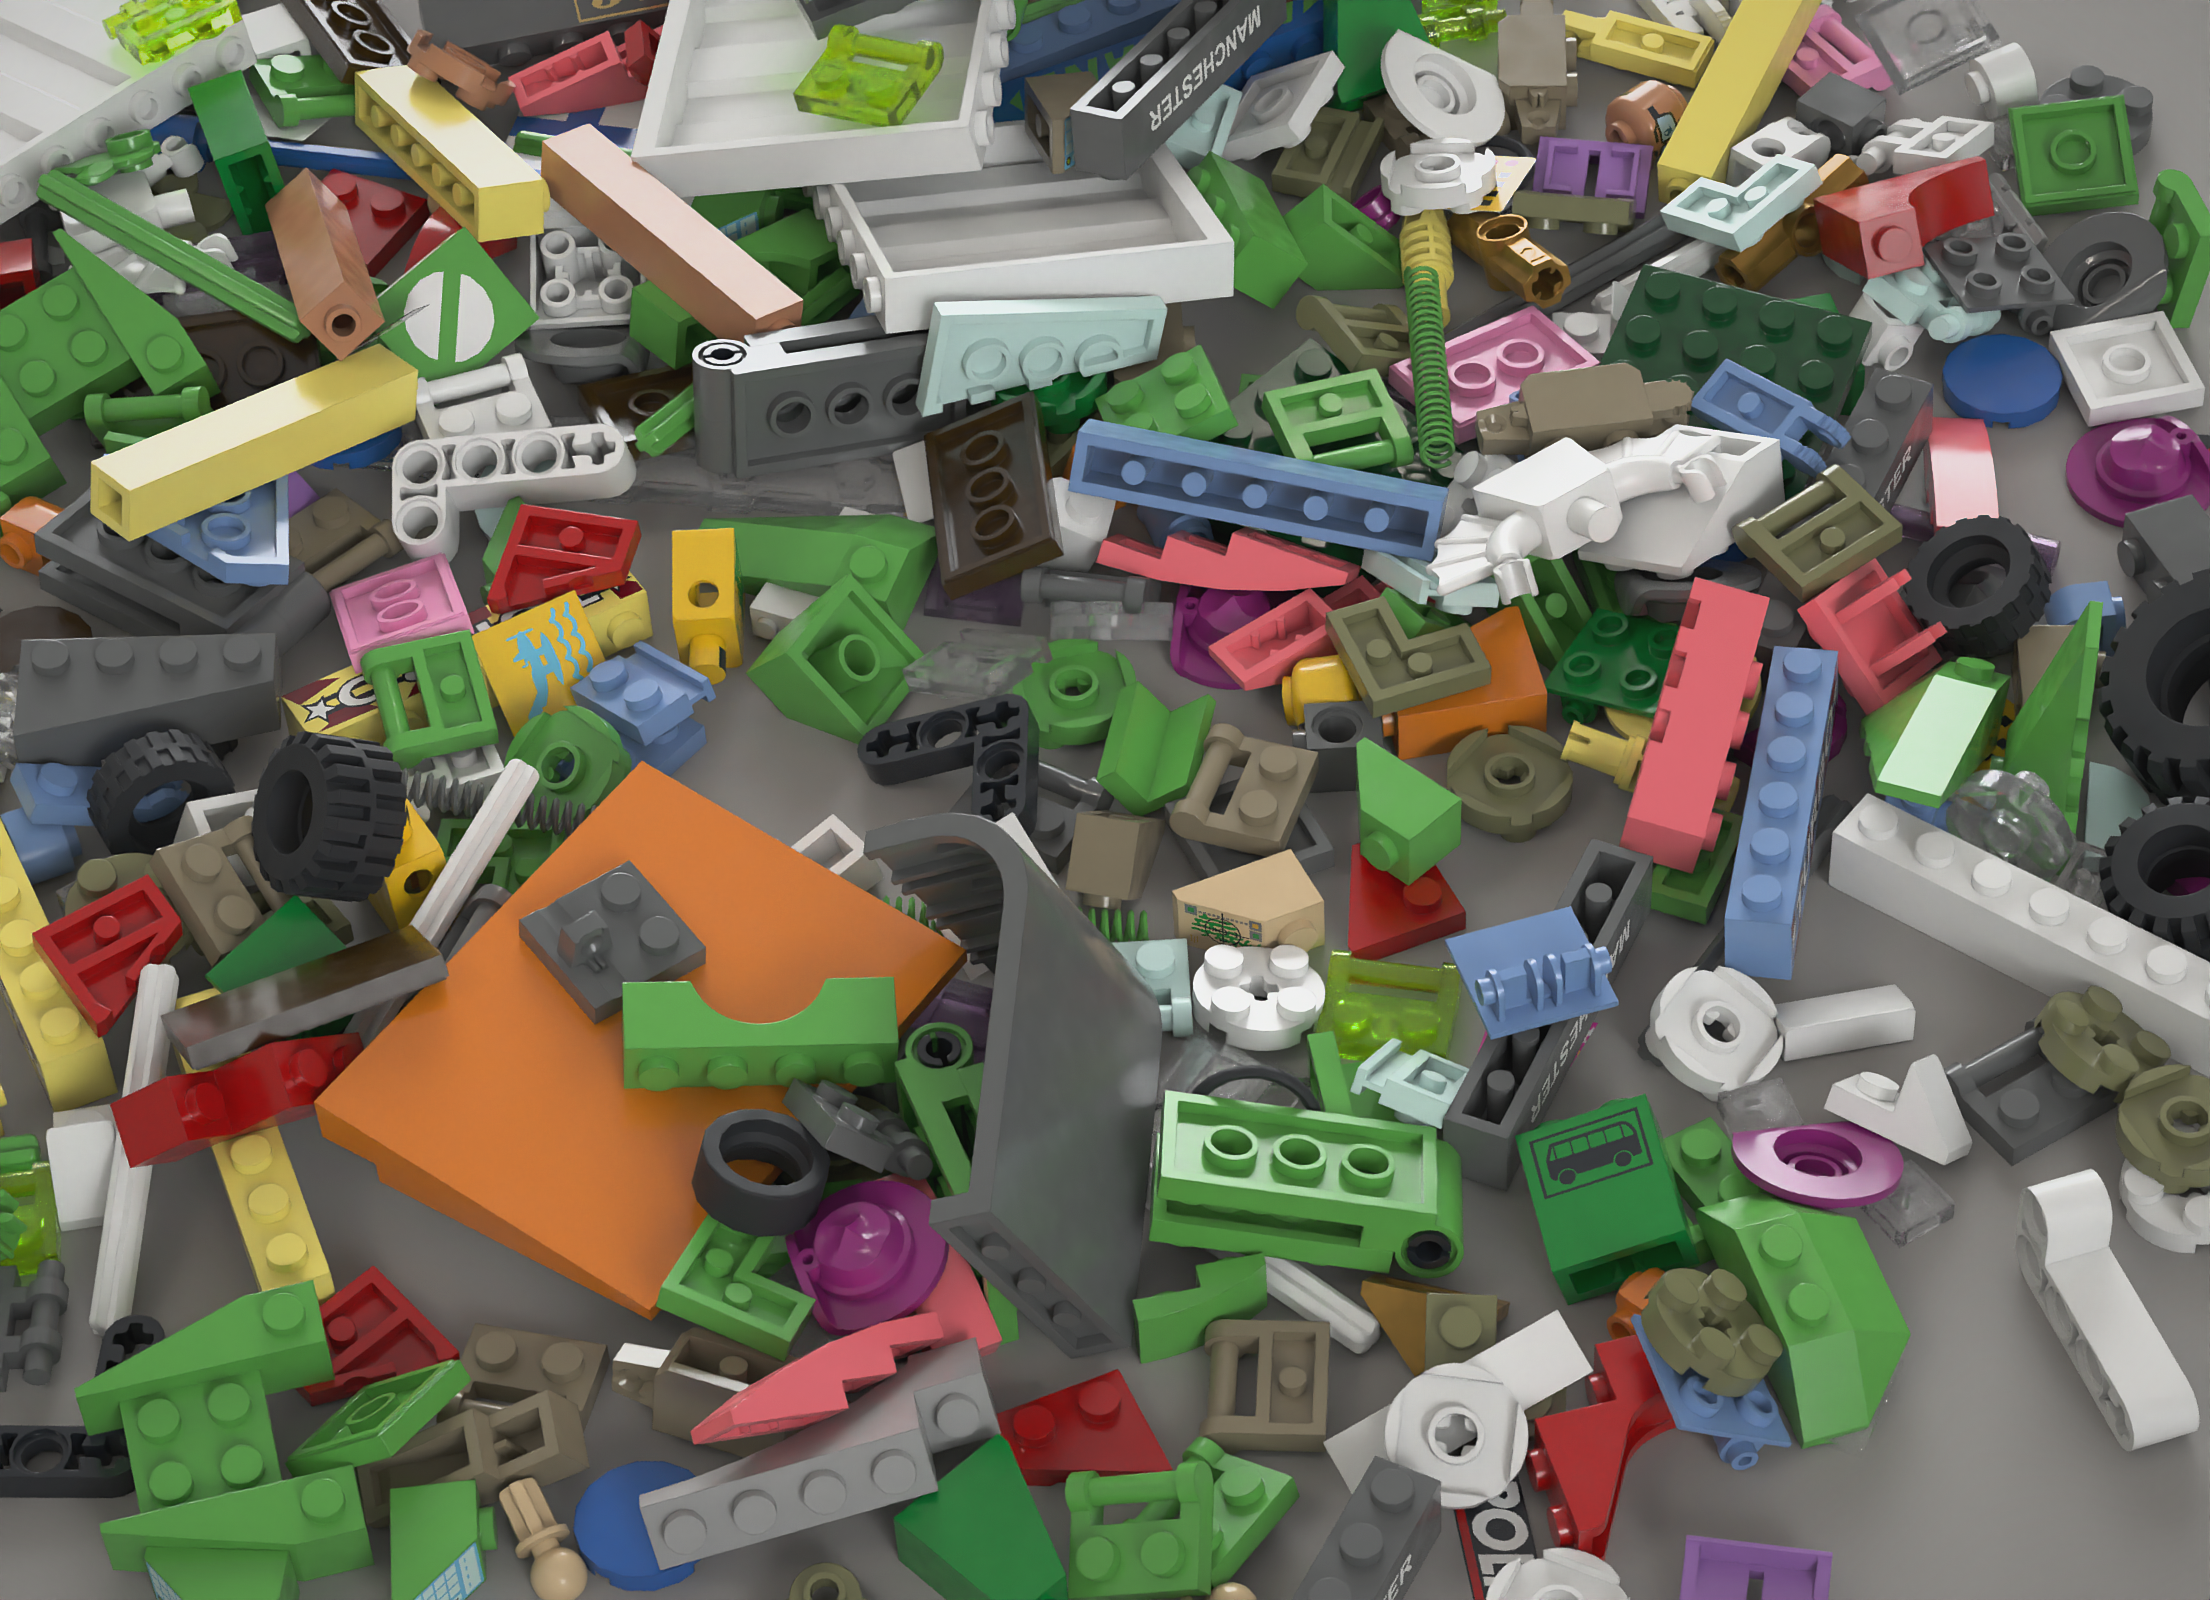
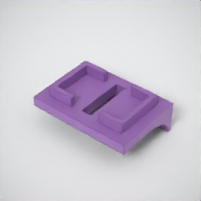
[1532,136,1653,219]
[1679,1535,1833,1600]

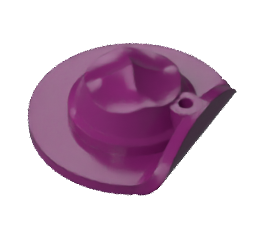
[2065,415,2210,528]
[1170,584,1296,690]
[1731,1120,1904,1210]
[785,1180,949,1336]

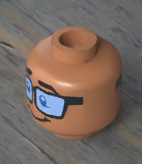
[1605,80,1688,161]

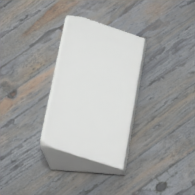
[1773,984,1916,1062]

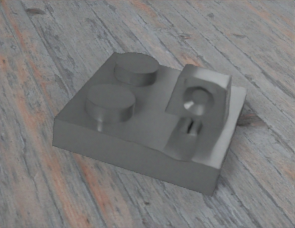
[519,860,706,1025]

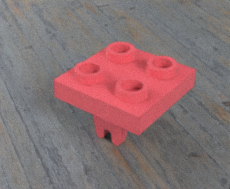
[1797,558,1947,715]

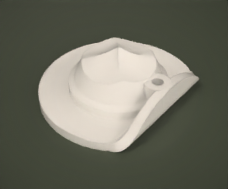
[1381,29,1505,147]

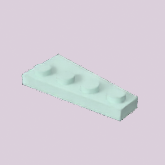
[916,296,1167,417]

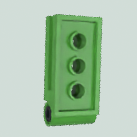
[894,1022,1019,1345]
[1148,1090,1464,1279]

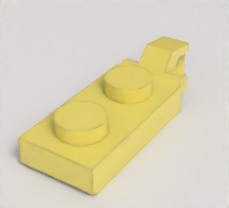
[1562,10,1715,89]

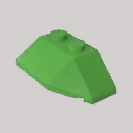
[1695,1192,1911,1449]

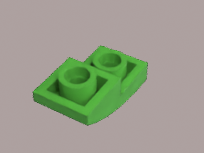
[1132,1253,1268,1364]

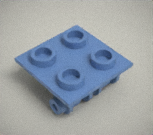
[1445,906,1619,1040]
[1630,1314,1792,1470]

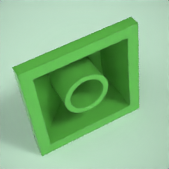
[746,573,932,745]

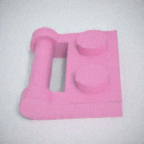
[1782,4,1899,97]

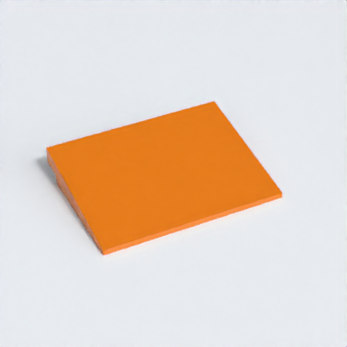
[314,761,968,1321]

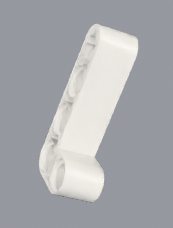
[392,423,637,562]
[2015,1169,2200,1451]

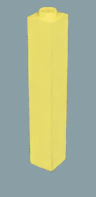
[1657,0,1822,204]
[90,343,418,542]

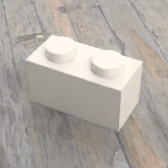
[749,582,819,640]

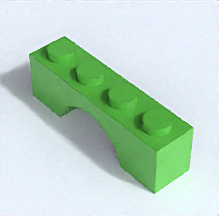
[629,208,850,370]
[622,977,899,1091]

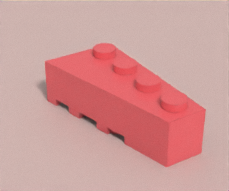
[1619,577,1770,874]

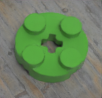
[1011,638,1136,750]
[504,705,632,827]

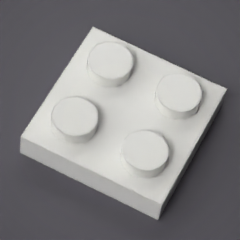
[1221,50,1345,162]
[2048,311,2205,427]

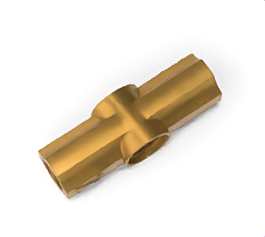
[1714,154,1870,292]
[1447,211,1571,309]

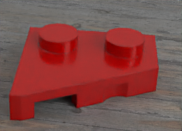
[295,1265,460,1406]

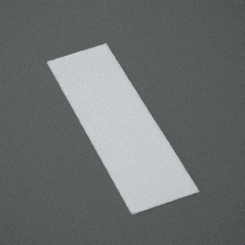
[1323,1309,1593,1495]

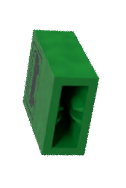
[1515,1093,1700,1305]

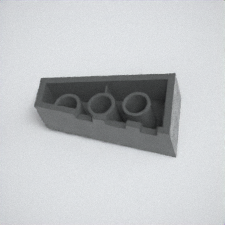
[13,633,283,767]

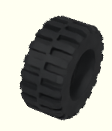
[2098,568,2210,806]

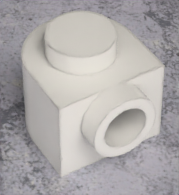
[1964,42,2039,122]
[1849,292,1925,371]

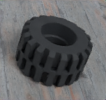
[251,731,407,902]
[2098,796,2210,962]

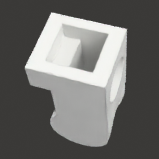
[1726,116,1831,188]

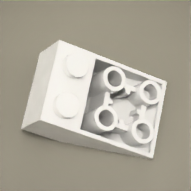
[530,197,649,329]
[1578,424,1785,580]

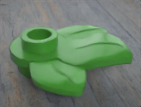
[54,129,161,187]

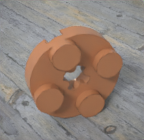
[407,29,516,111]

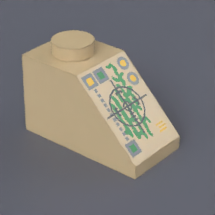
[1172,849,1325,952]

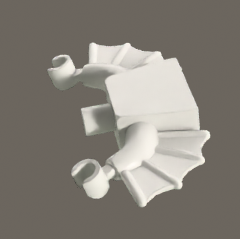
[49,136,239,295]
[1425,430,1727,605]

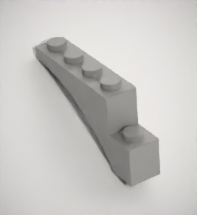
[639,1337,1001,1570]

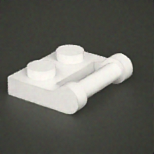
[415,352,552,439]

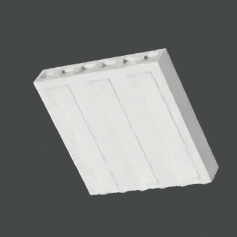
[0,0,257,225]
[631,0,1016,198]
[802,120,1234,334]

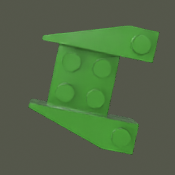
[0,228,221,507]
[74,1280,375,1581]

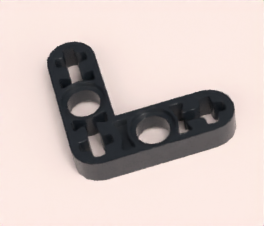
[857,694,1040,837]
[0,1314,166,1498]

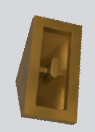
[1360,1273,1510,1377]

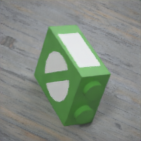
[359,226,540,406]

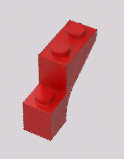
[110,1032,364,1168]
[1525,1335,1677,1561]

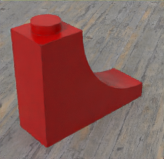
[1813,156,1995,280]

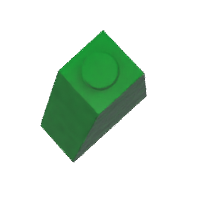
[1323,0,1430,112]
[187,69,285,249]
[893,1433,1068,1600]

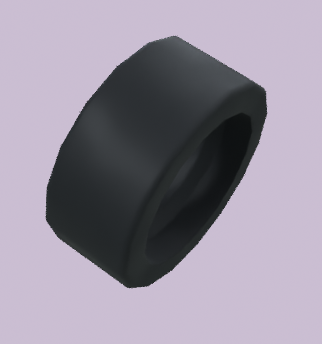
[691,1109,831,1237]

